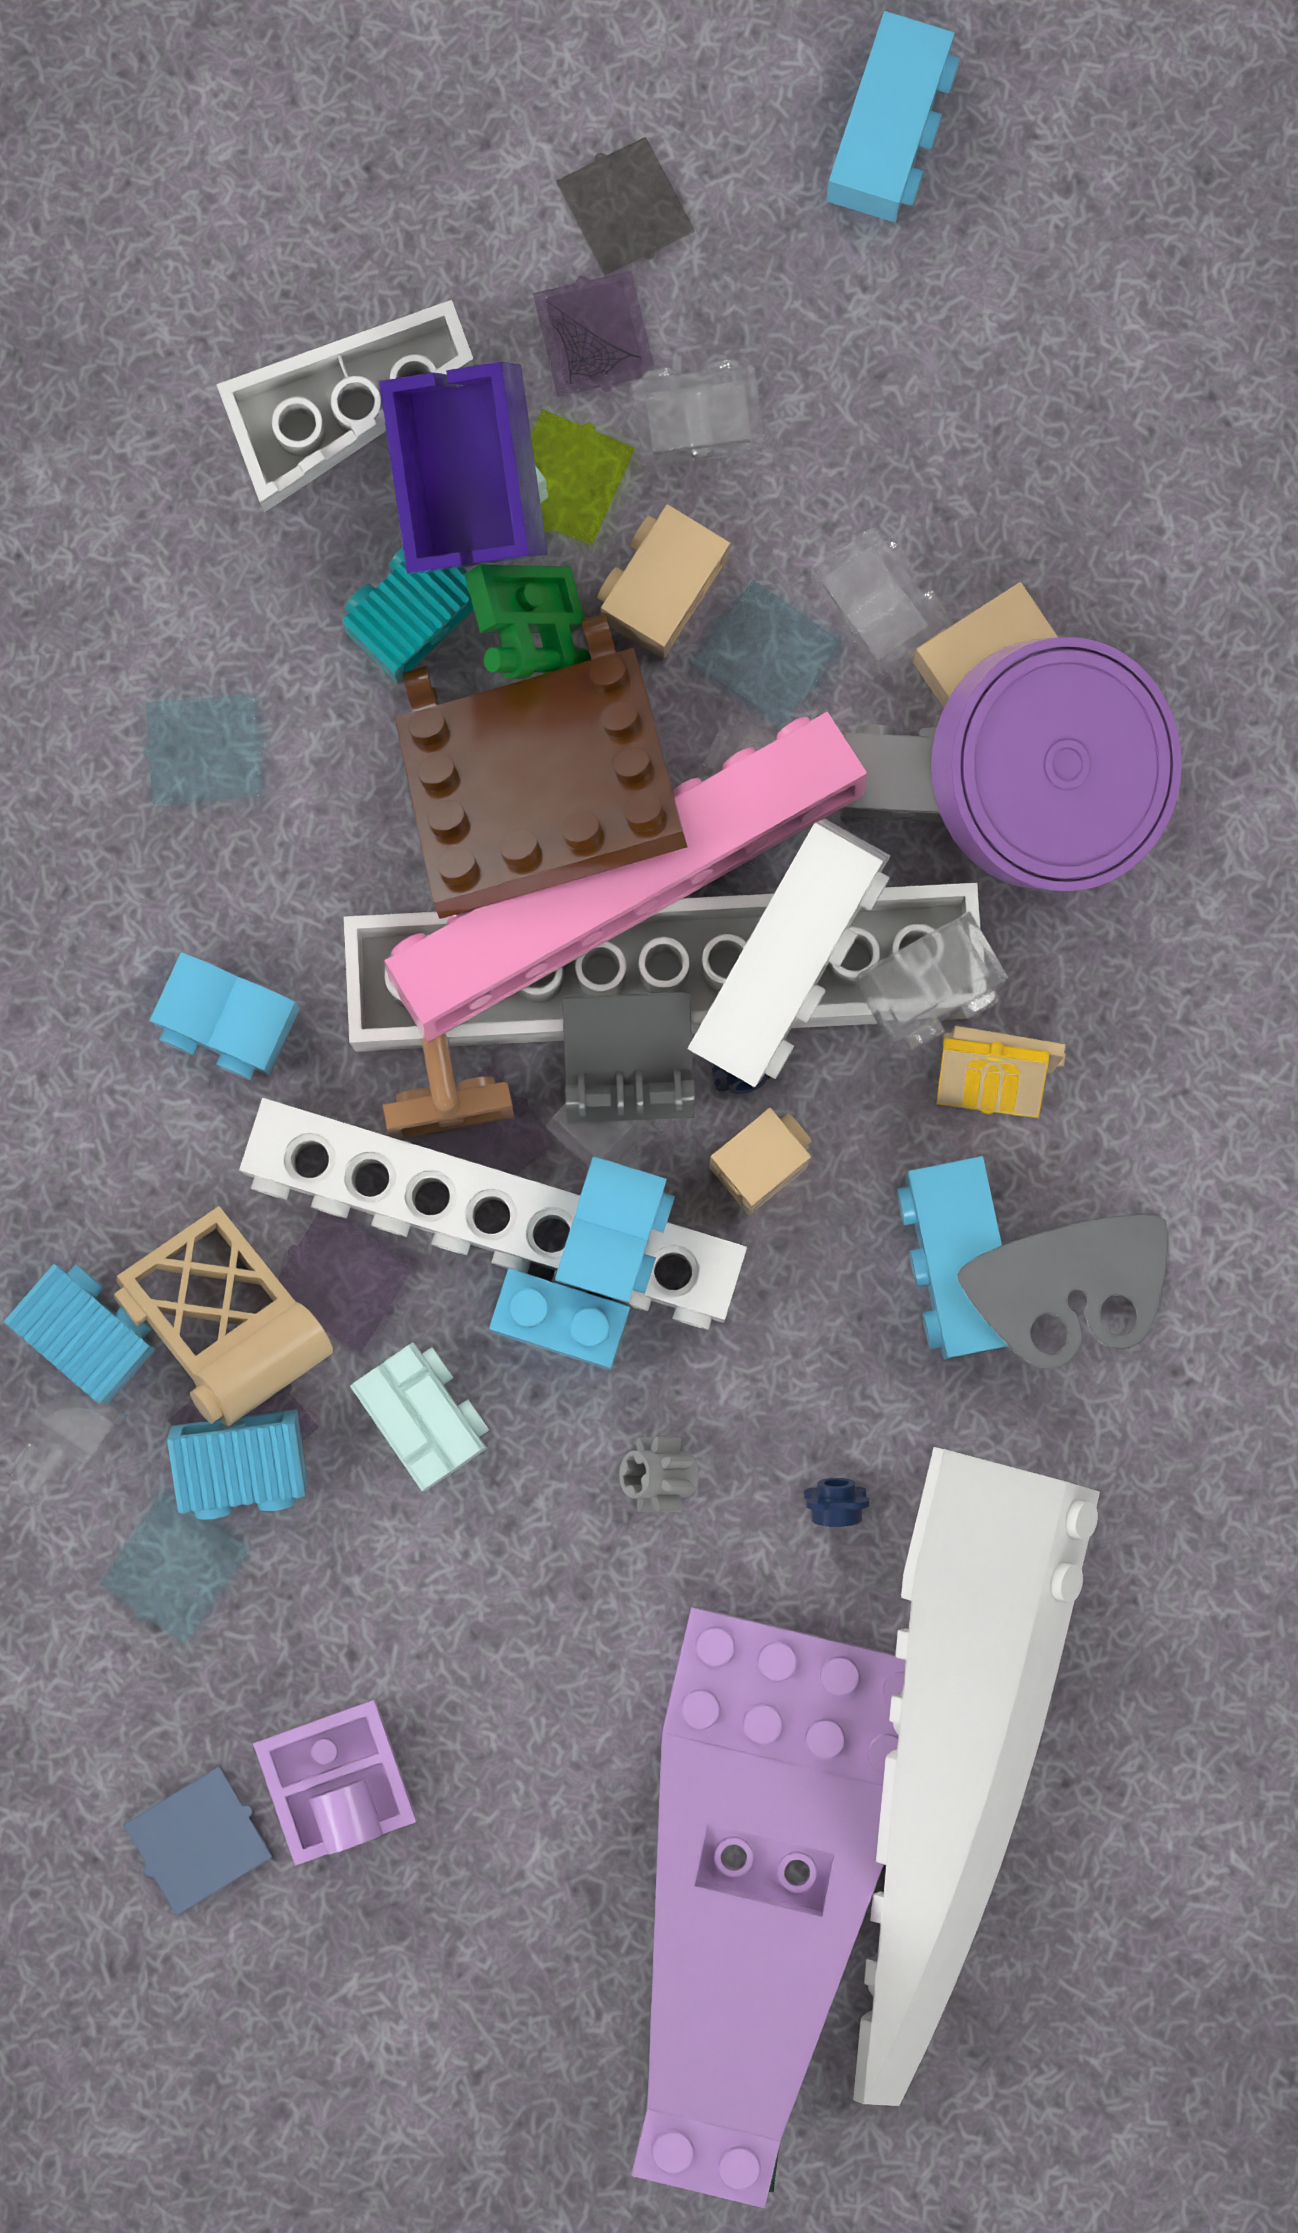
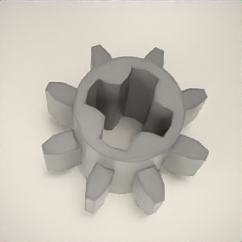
[619,1437,699,1512]

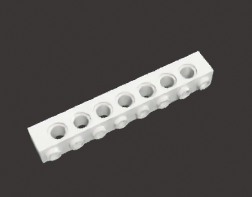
[239,1098,747,1330]

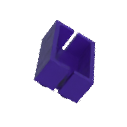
[379,362,548,573]

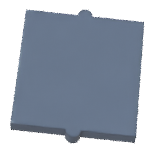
[123,1766,274,1916]

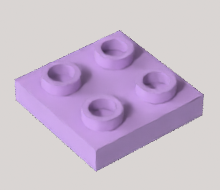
[253,1699,418,1866]

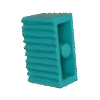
[342,547,474,684]

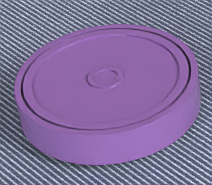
[931,637,1182,891]

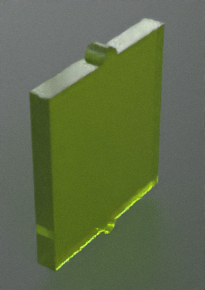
[531,409,635,546]

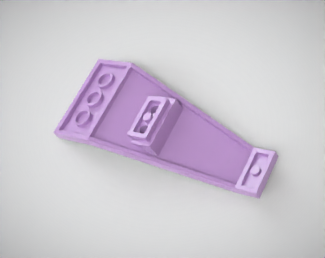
[632,1606,906,2208]

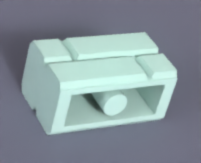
[350,1343,489,1492]

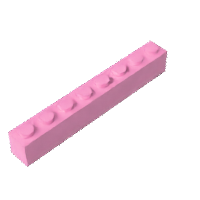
[384,712,867,1043]

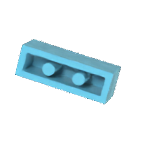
[826,11,960,223]
[896,1156,1009,1360]

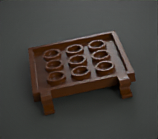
[395,613,688,919]

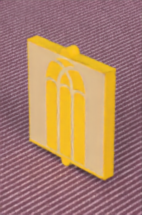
[936,1038,1050,1118]

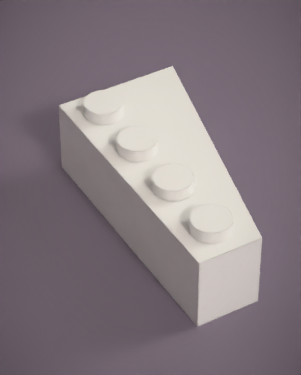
[216,300,474,512]
[687,818,890,1087]

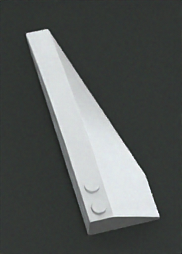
[853,1447,1100,2106]

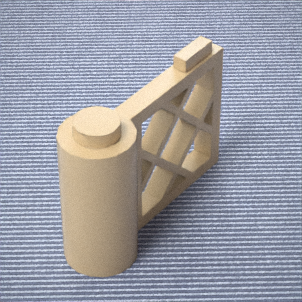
[114,1206,333,1427]

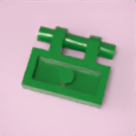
[464,564,591,679]

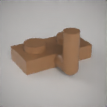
[383,1034,515,1140]

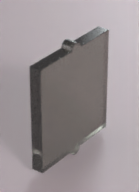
[556,137,694,276]

